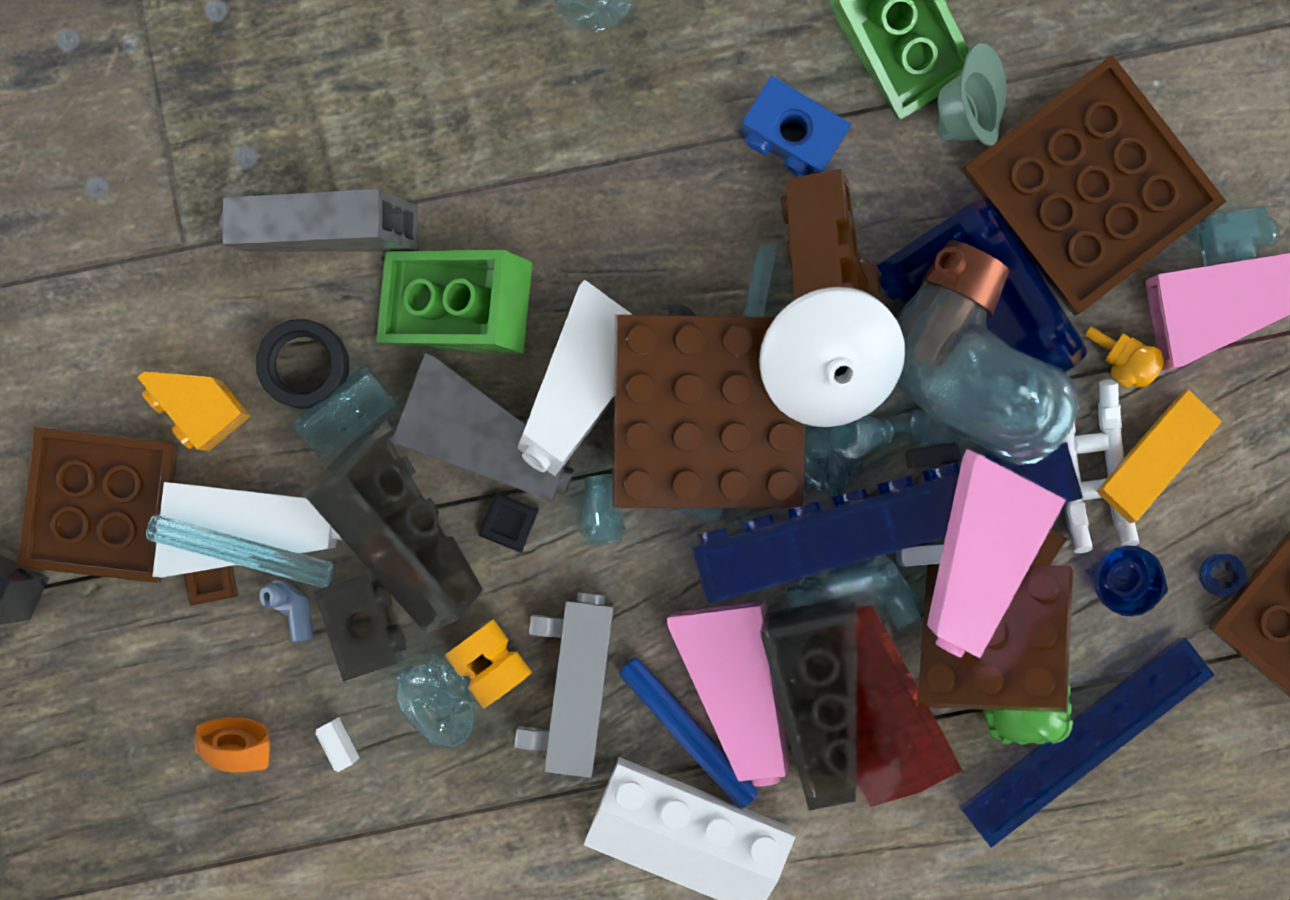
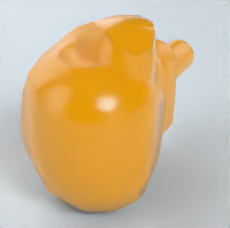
[1085,326,1164,388]

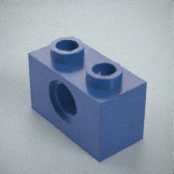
[740,75,851,177]

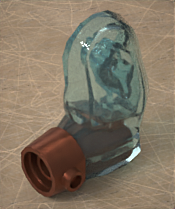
[896,240,1079,464]

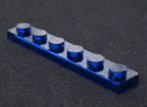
[959,636,1214,848]

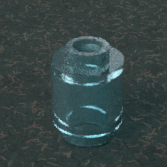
[826,554,901,609]

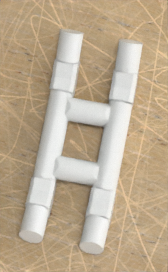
[1052,379,1139,553]

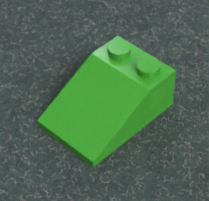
[827,0,969,120]
[376,250,532,354]

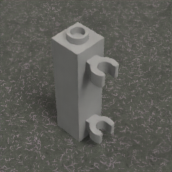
[514,592,614,778]

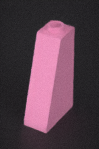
[1145,253,1290,371]
[927,449,1066,658]
[667,600,791,786]

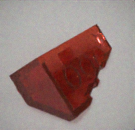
[826,597,962,807]

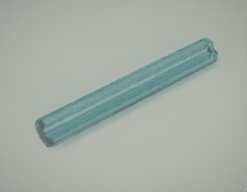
[146,515,334,588]

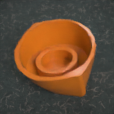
[195,717,270,773]

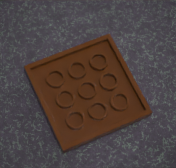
[962,55,1227,316]
[612,314,805,508]

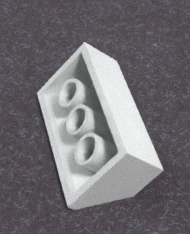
[583,757,796,900]

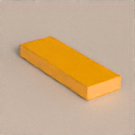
[1096,389,1222,523]

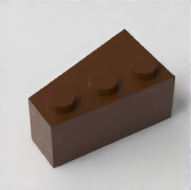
[781,169,864,301]

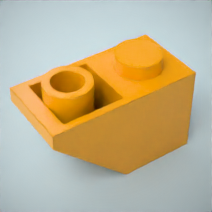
[137,371,251,451]

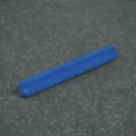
[619,658,758,809]

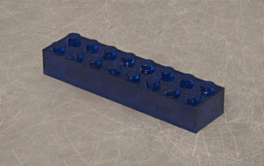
[690,436,1083,604]

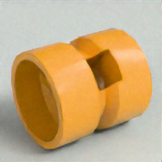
[444,619,532,709]

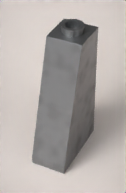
[219,189,418,251]
[392,353,575,501]

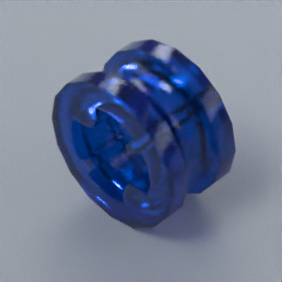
[1199,554,1247,596]

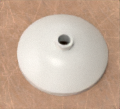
[760,287,905,427]

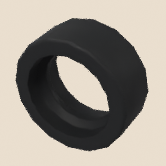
[256,319,349,409]

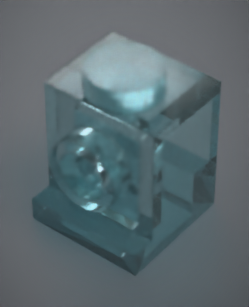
[1197,206,1278,267]

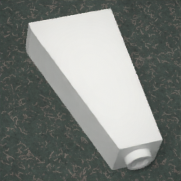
[517,280,632,476]
[152,482,347,577]

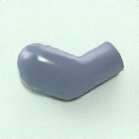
[260,580,314,642]

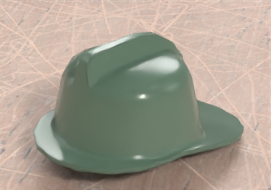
[938,43,1007,146]

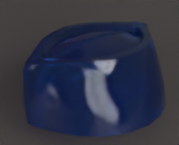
[1085,546,1168,617]

